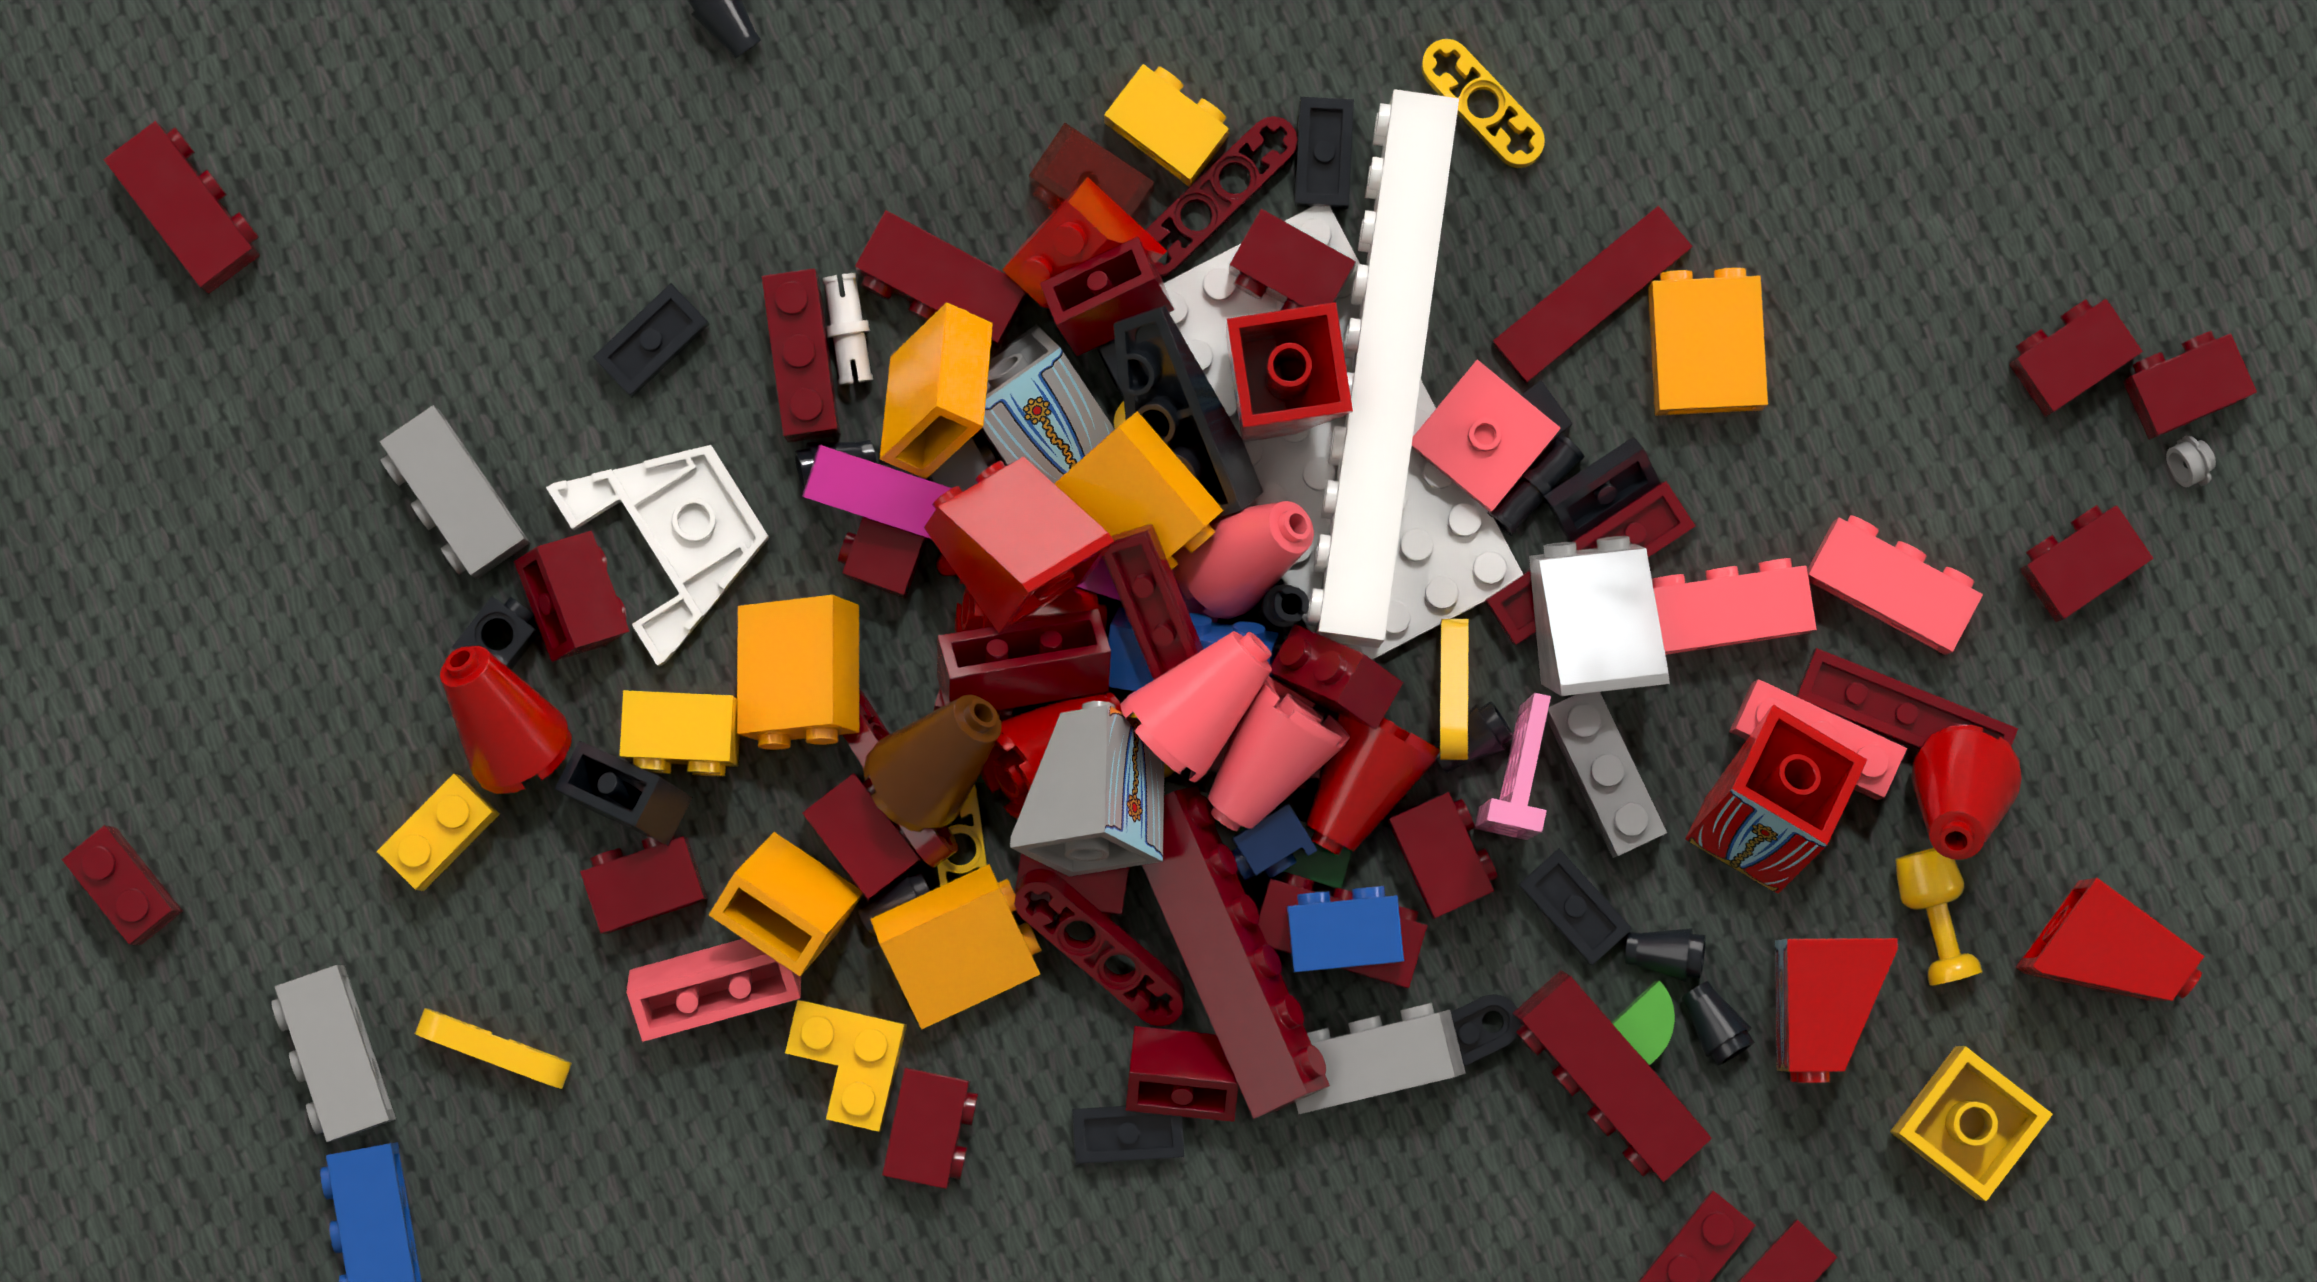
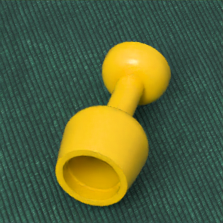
[1895,848,1983,985]

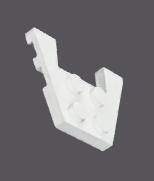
[546,445,769,667]

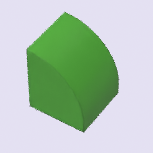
[1611,980,1675,1065]

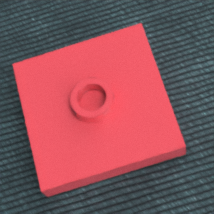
[1411,360,1561,513]

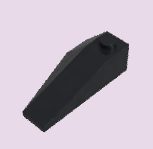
[1114,305,1263,520]

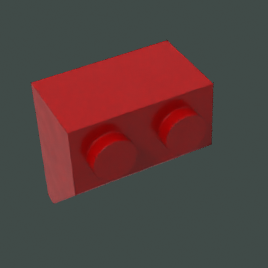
[1002,177,1167,309]

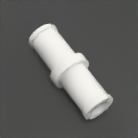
[822,273,873,385]

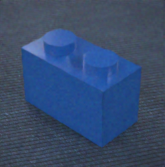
[1286,886,1404,972]

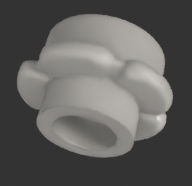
[2166,436,2216,487]

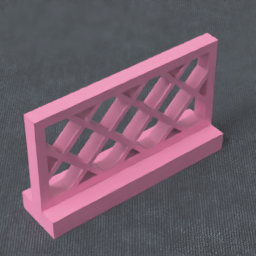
[1474,693,1551,840]

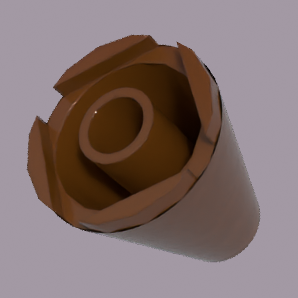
[863,695,1002,832]

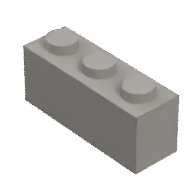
[380,405,530,579]
[1546,692,1667,858]
[272,965,396,1142]
[1296,1003,1466,1114]

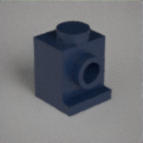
[1231,804,1317,881]

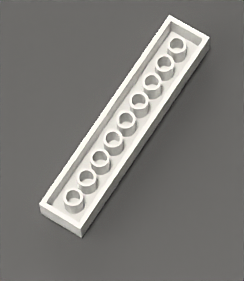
[1306,89,1459,648]

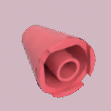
[1172,501,1314,620]
[1120,631,1272,783]
[1208,676,1350,831]

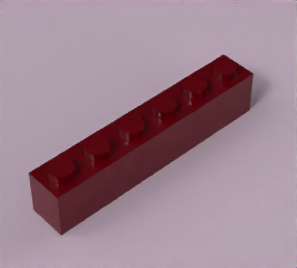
[1142,786,1330,1119]

